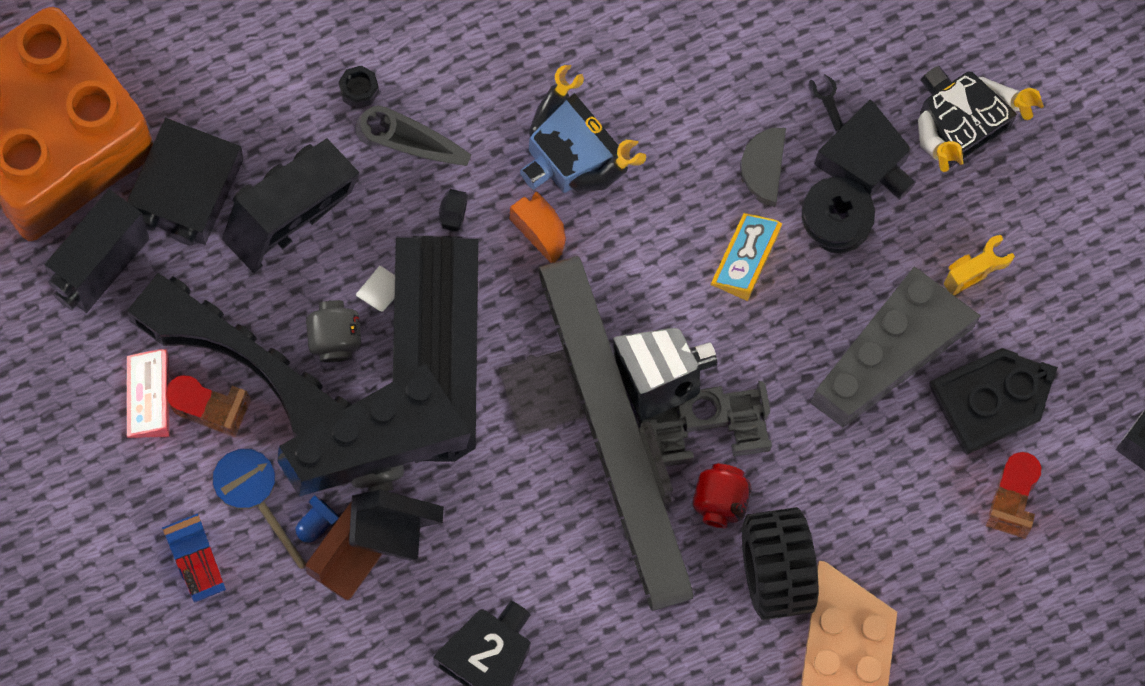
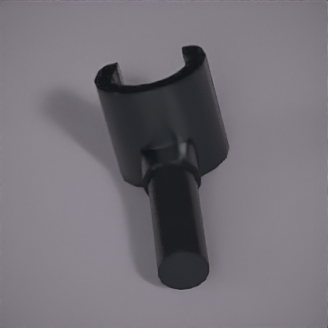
[808,74,844,131]

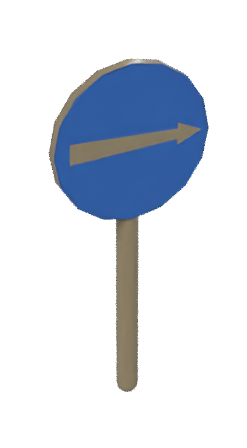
[213,449,306,569]

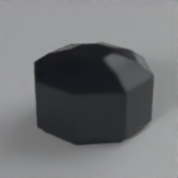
[339,66,379,109]
[439,189,468,232]

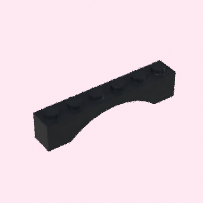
[127,273,352,437]

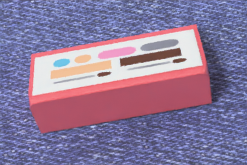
[127,349,170,438]

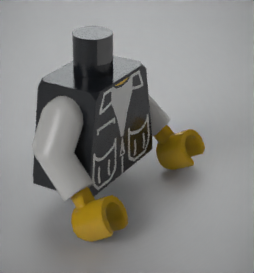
[918,66,1044,172]

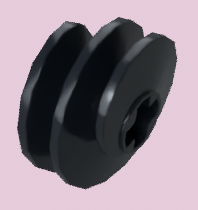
[802,176,875,254]

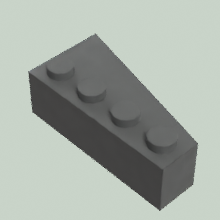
[810,266,981,428]

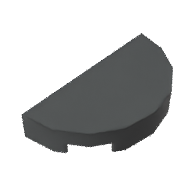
[740,128,786,207]

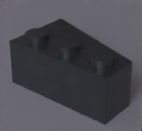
[222,138,360,274]

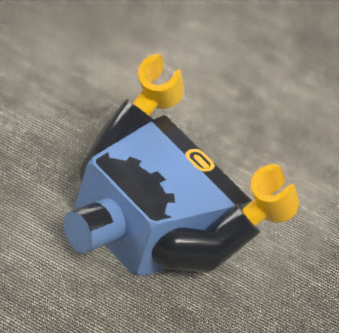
[520,65,646,193]

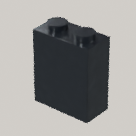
[127,117,244,245]
[44,189,149,313]

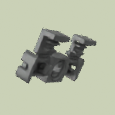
[641,381,772,468]

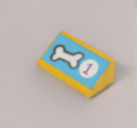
[711,213,783,301]

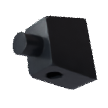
[814,99,916,200]

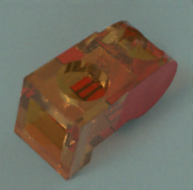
[166,375,251,438]
[985,452,1042,539]

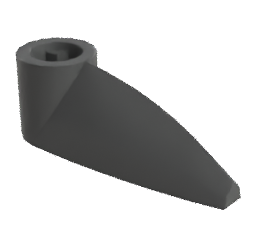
[355,106,471,166]

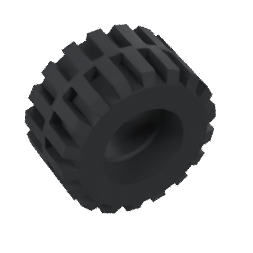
[742,507,819,620]

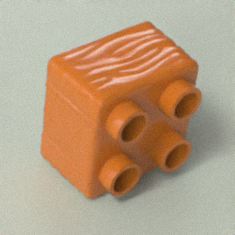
[0,7,153,241]

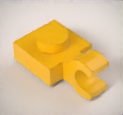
[943,235,1015,295]

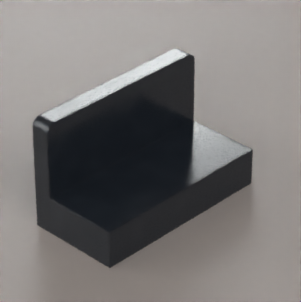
[349,489,444,561]

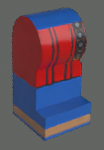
[162,513,226,603]

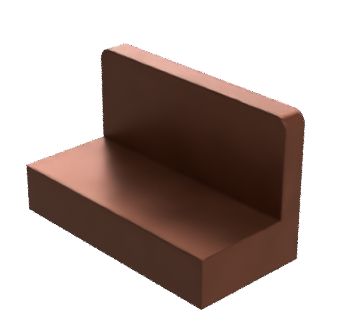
[305,501,383,601]

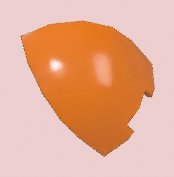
[509,192,566,263]

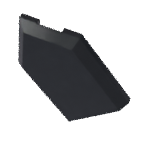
[929,348,1058,455]

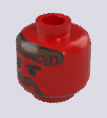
[692,463,752,529]

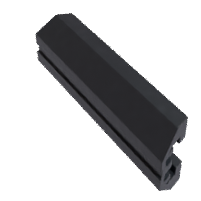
[393,235,478,462]

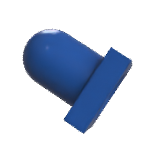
[296,495,340,543]

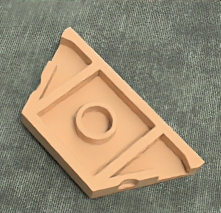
[801,561,897,686]

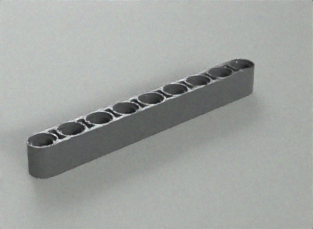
[538,256,693,611]

